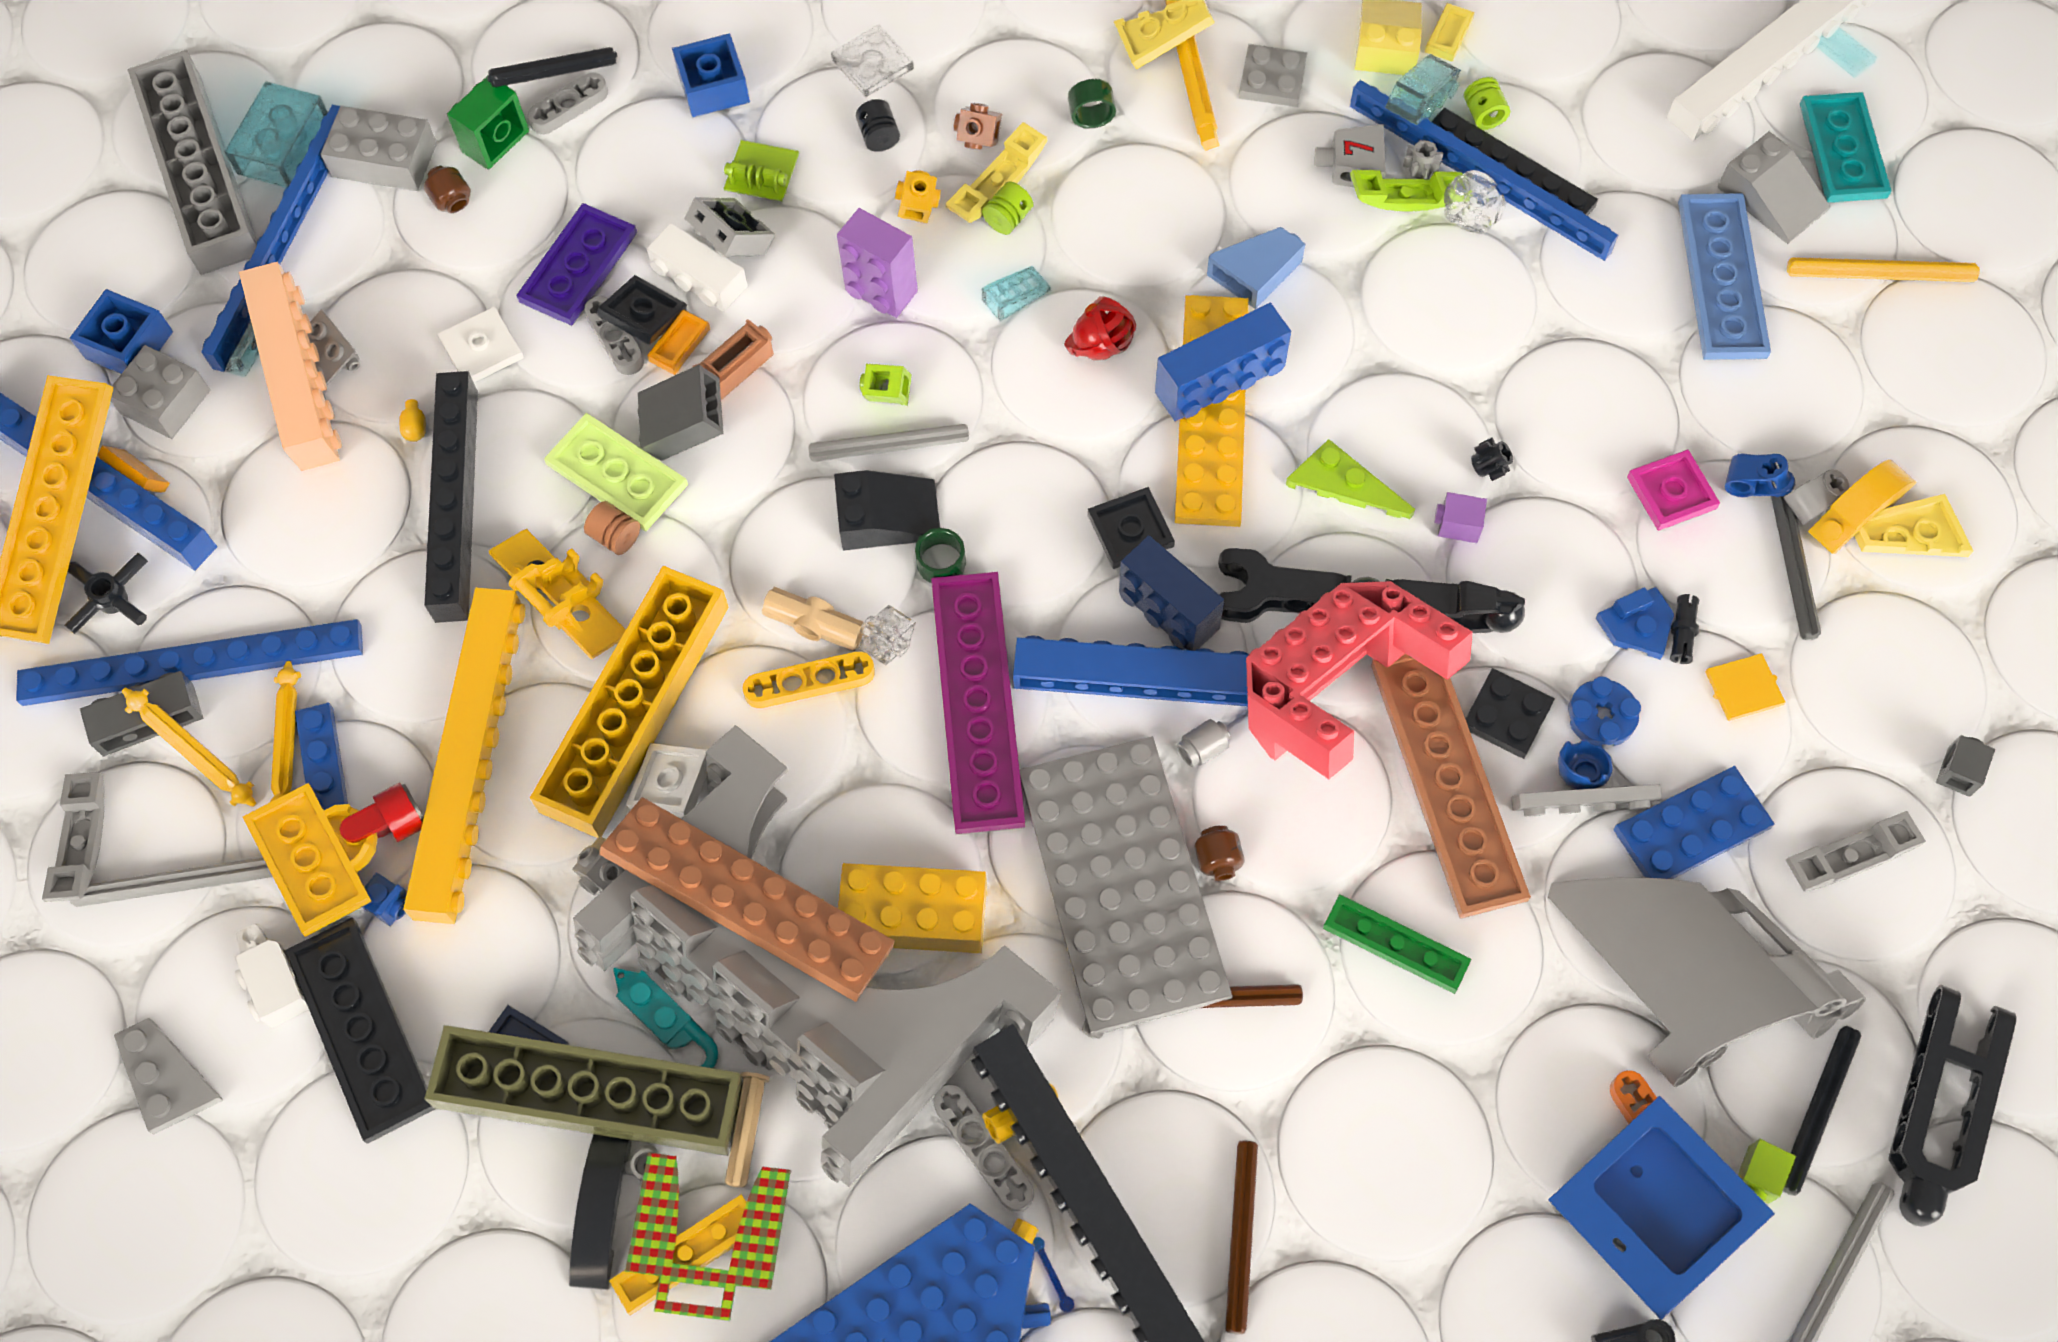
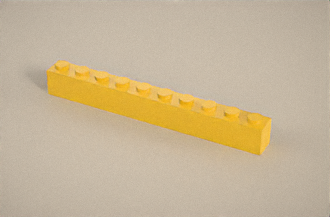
[403,587,525,924]

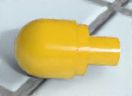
[399,399,426,442]

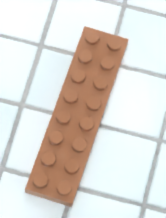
[1371,653,1531,919]
[599,797,895,1002]

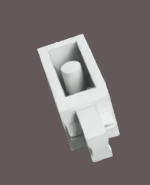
[234,924,309,1028]

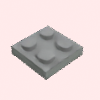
[1238,44,1307,107]

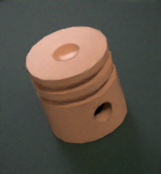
[584,501,641,555]

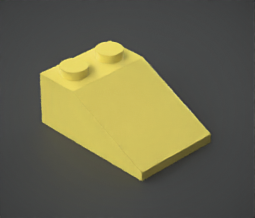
[1355,0,1422,76]

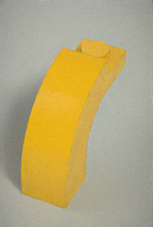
[1808,459,1917,554]

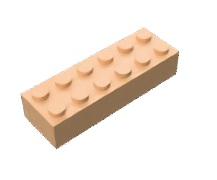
[239,262,342,471]

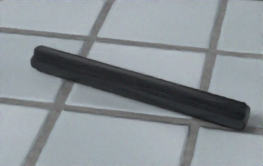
[487,47,618,87]
[1783,1026,1861,1196]

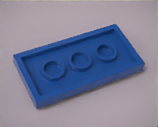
[1613,766,1775,879]

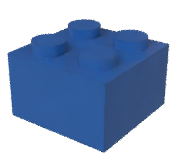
[672,33,750,118]
[70,289,173,374]

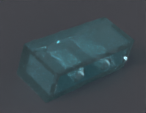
[1385,54,1461,125]

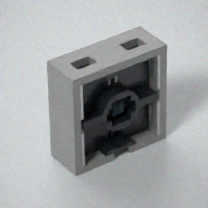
[684,197,775,257]

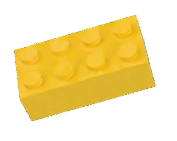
[838,863,987,954]

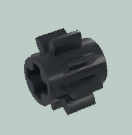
[1471,437,1513,481]

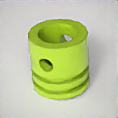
[1463,77,1511,130]
[982,181,1034,235]

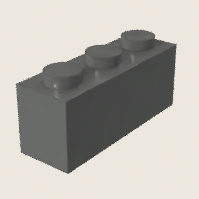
[80,671,204,757]

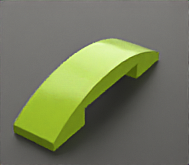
[1350,170,1470,211]

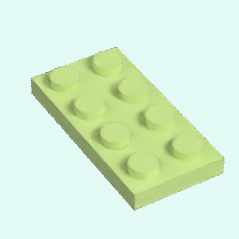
[544,413,688,532]

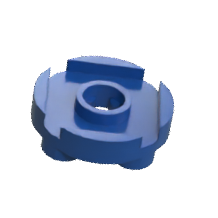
[1568,676,1641,747]

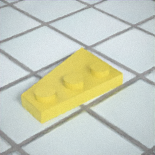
[1114,0,1215,70]
[1854,494,1973,557]

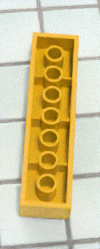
[530,566,729,838]

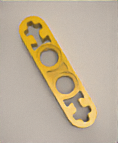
[743,652,875,708]

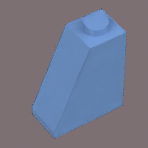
[1207,227,1305,309]

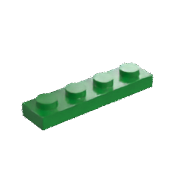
[1323,894,1472,994]

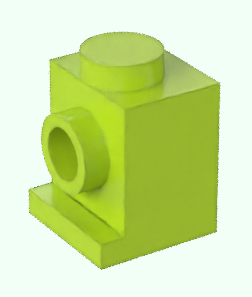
[859,364,912,406]

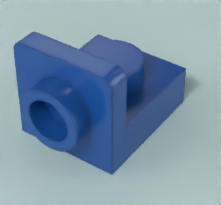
[362,872,407,927]

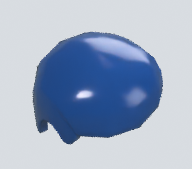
[1558,739,1613,790]

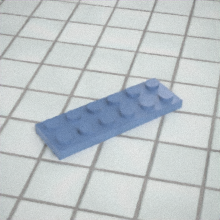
[1678,194,1771,360]

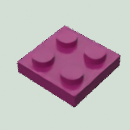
[1627,449,1720,531]

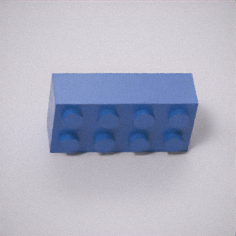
[1155,302,1292,422]

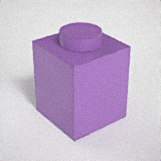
[1434,492,1487,543]

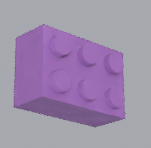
[837,208,918,318]

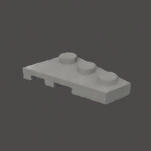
[114,1018,224,1135]

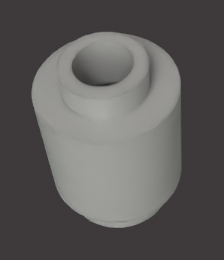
[1177,719,1230,767]

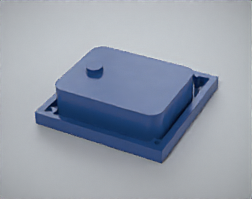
[1548,1096,1775,1320]

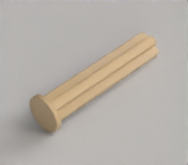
[725,1072,770,1188]

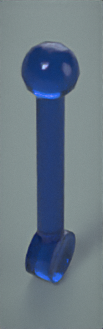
[1032,1237,1074,1313]

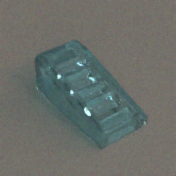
[981,266,1051,322]

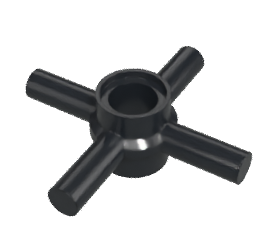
[64,552,148,634]

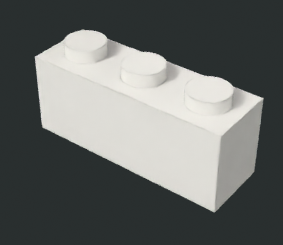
[647,223,747,312]

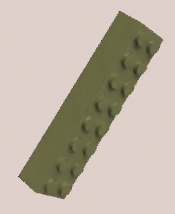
[425,1025,743,1156]

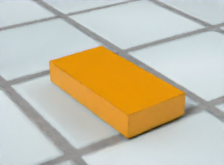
[647,309,711,375]
[97,445,170,493]

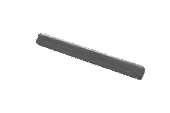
[1771,492,1821,640]

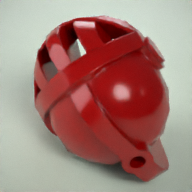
[1064,296,1136,361]

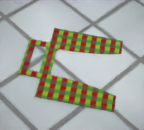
[625,1153,791,1321]

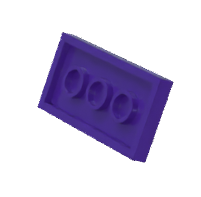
[516,203,637,326]

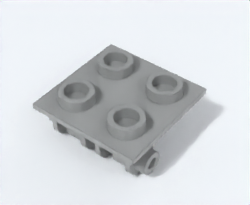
[308,310,360,385]

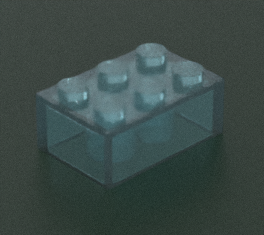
[224,81,328,188]

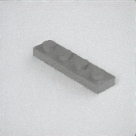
[1511,784,1662,816]

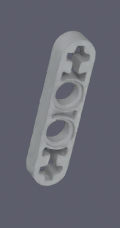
[934,1085,1034,1212]

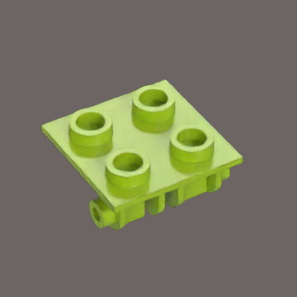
[724,140,799,202]

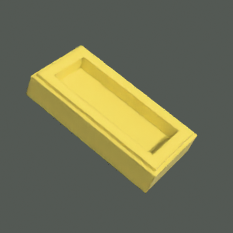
[1425,3,1475,62]

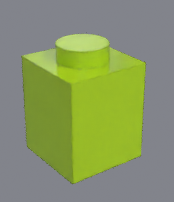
[1738,1139,1796,1204]

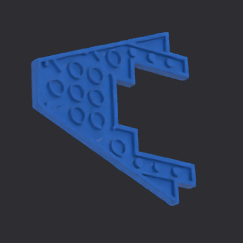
[770,1203,1036,1342]

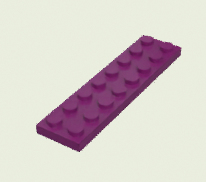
[931,572,1025,835]

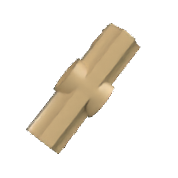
[762,587,866,651]

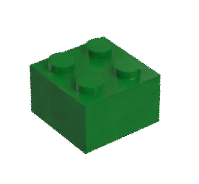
[447,75,529,170]

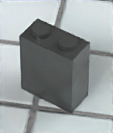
[637,365,724,461]

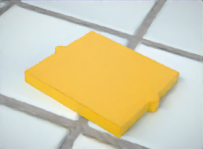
[1705,653,1786,721]

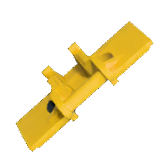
[489,528,626,659]

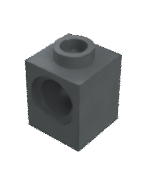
[1936,735,1995,797]

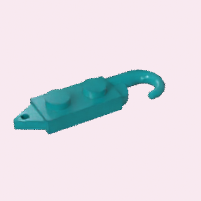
[613,968,719,1068]

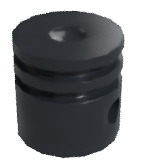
[855,99,900,152]

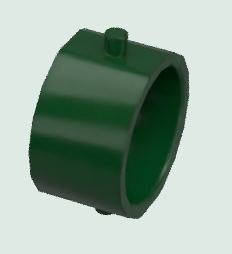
[1068,79,1116,129]
[915,528,966,583]

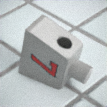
[1314,124,1386,187]

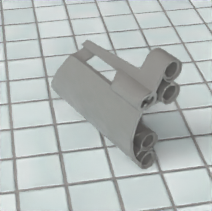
[1548,877,1866,1087]

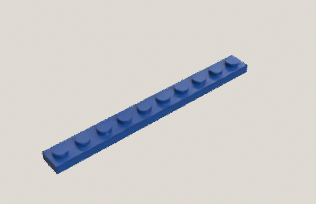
[1350,79,1619,261]
[201,104,340,372]
[16,619,363,706]

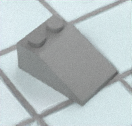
[1718,131,1830,244]

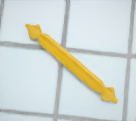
[270,661,301,802]
[122,687,257,807]

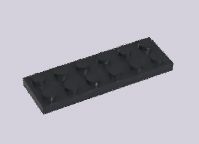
[285,917,436,1144]

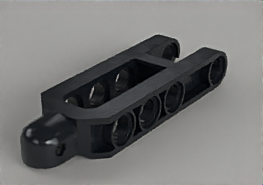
[1888,985,2016,1227]

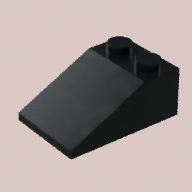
[834,470,940,551]

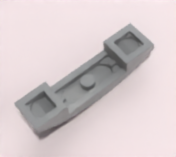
[42,772,104,902]
[1786,811,1926,892]

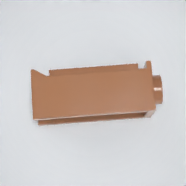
[692,319,774,400]

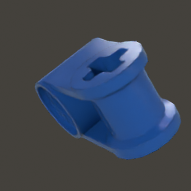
[1725,453,1795,498]

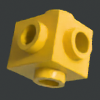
[895,170,941,223]

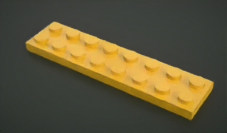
[1175,295,1249,527]
[0,375,114,644]

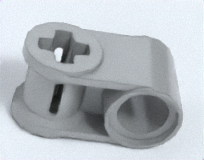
[1783,469,1850,525]

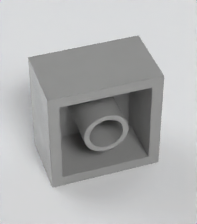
[111,345,211,439]

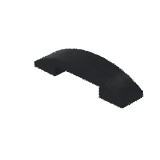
[569,1134,632,1290]

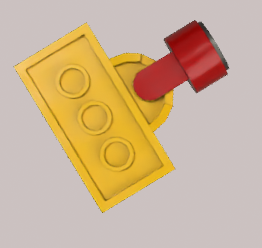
[243,782,424,937]

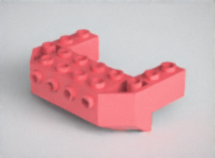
[1246,581,1473,780]

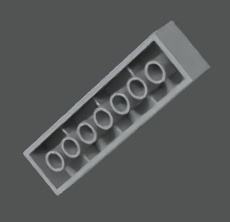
[128,50,257,275]

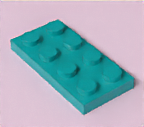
[1800,92,1892,203]

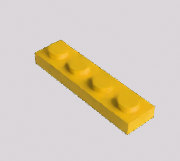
[609,1194,747,1316]

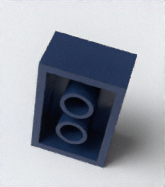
[1119,535,1225,651]

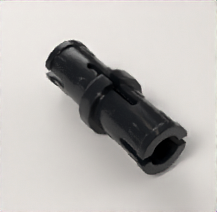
[1670,594,1700,664]

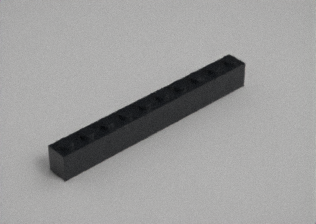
[971,1024,1204,1342]

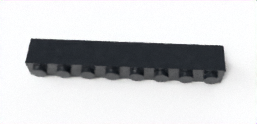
[424,371,478,623]

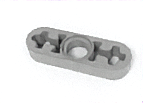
[528,73,608,134]
[585,296,644,375]

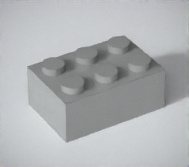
[321,106,437,191]

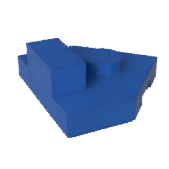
[1596,587,1674,660]

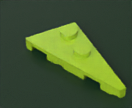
[1285,439,1416,519]

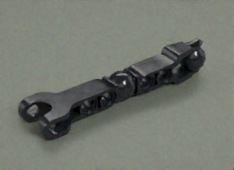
[1218,548,1525,633]

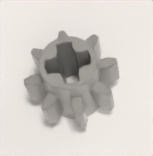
[1403,140,1443,180]

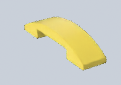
[946,122,1047,223]

